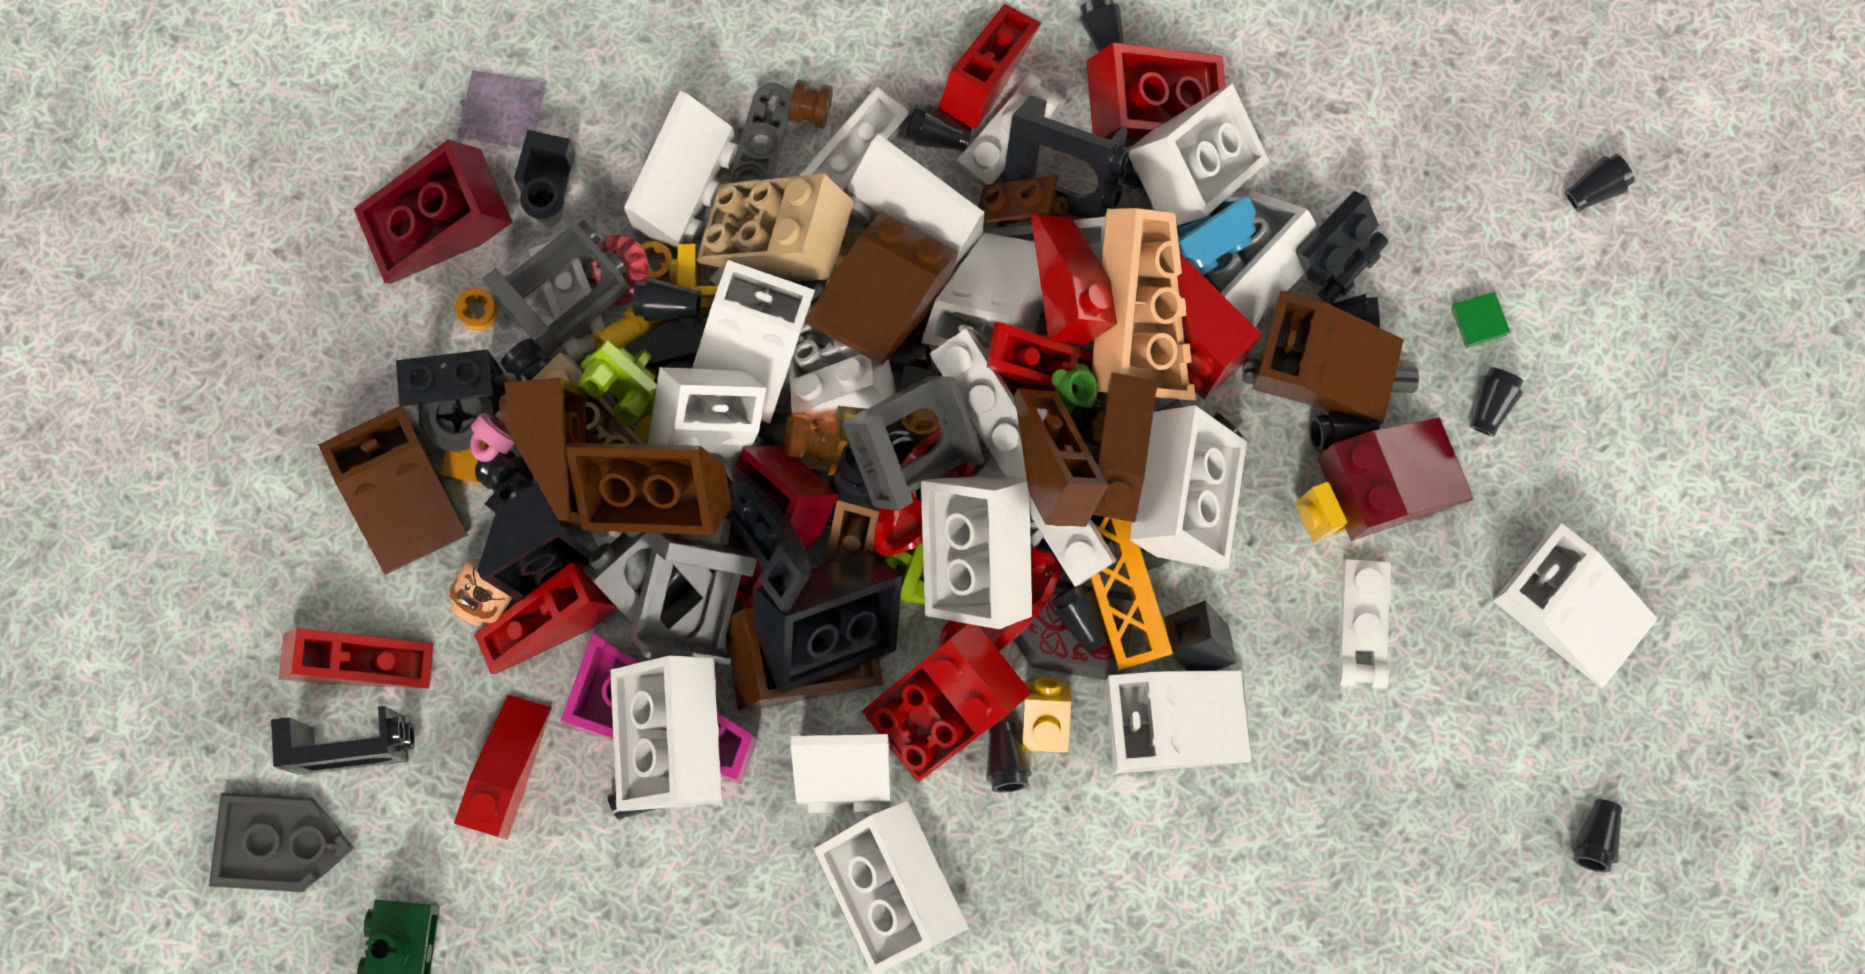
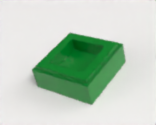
[1451,292,1510,348]

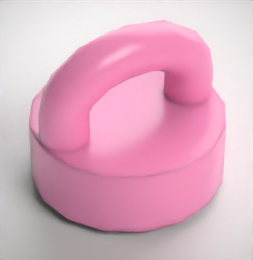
[470,413,515,462]

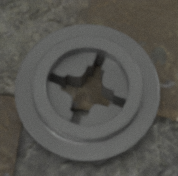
[421,396,495,453]

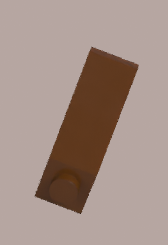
[1093,372,1158,522]
[1014,388,1109,527]

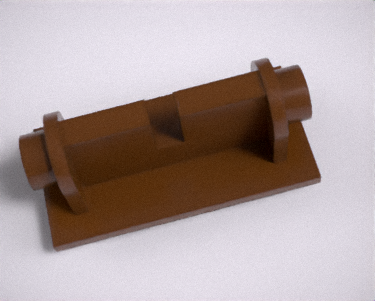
[978,175,1068,227]

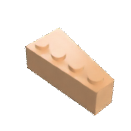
[1091,208,1196,400]

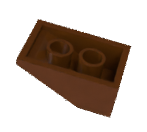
[805,211,959,365]
[499,378,588,526]
[725,608,884,711]

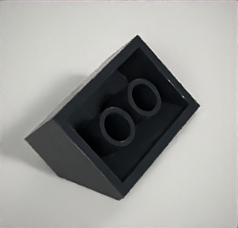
[477,483,598,602]
[753,549,902,693]

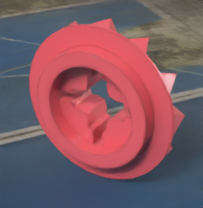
[587,235,649,305]

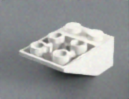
[921,232,1043,355]
[692,260,815,424]
[790,304,896,445]
[648,367,766,465]
[1493,523,1657,689]
[1104,671,1251,774]

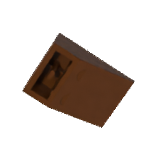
[1252,291,1404,424]
[318,406,468,575]

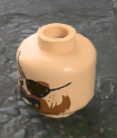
[448,559,512,627]

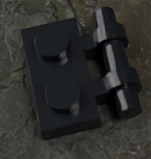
[1296,191,1389,304]

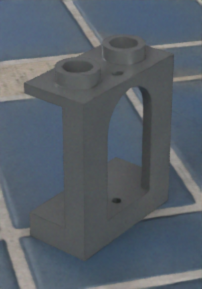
[482,211,631,357]
[842,376,985,510]
[582,532,713,639]
[630,533,757,665]

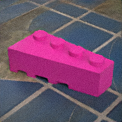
[560,633,757,785]

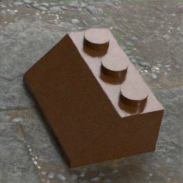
[565,443,732,535]

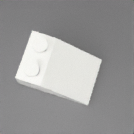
[1129,83,1269,226]
[791,734,891,814]

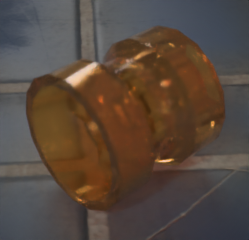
[784,412,838,461]

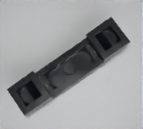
[710,453,810,612]

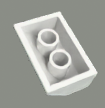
[624,91,739,253]
[846,134,984,275]
[1203,190,1319,327]
[1130,405,1247,570]
[921,476,1032,629]
[610,655,722,811]
[814,801,969,974]

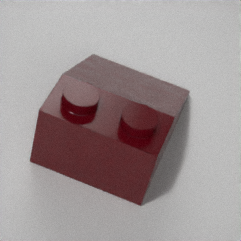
[354,139,513,284]
[1318,417,1474,541]
[709,445,839,608]

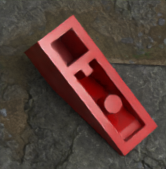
[938,4,1042,129]
[1031,213,1117,345]
[986,322,1102,401]
[474,562,618,674]
[278,628,433,689]
[454,694,552,840]

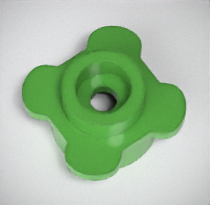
[1052,364,1098,414]

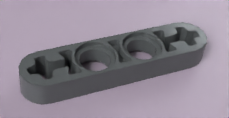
[728,83,792,183]

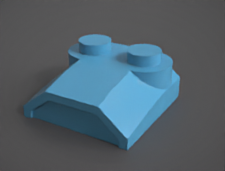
[1177,196,1256,275]

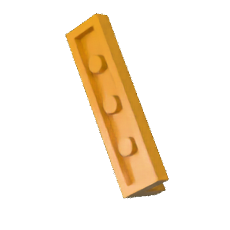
[1090,517,1173,670]

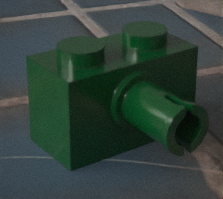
[357,899,440,974]

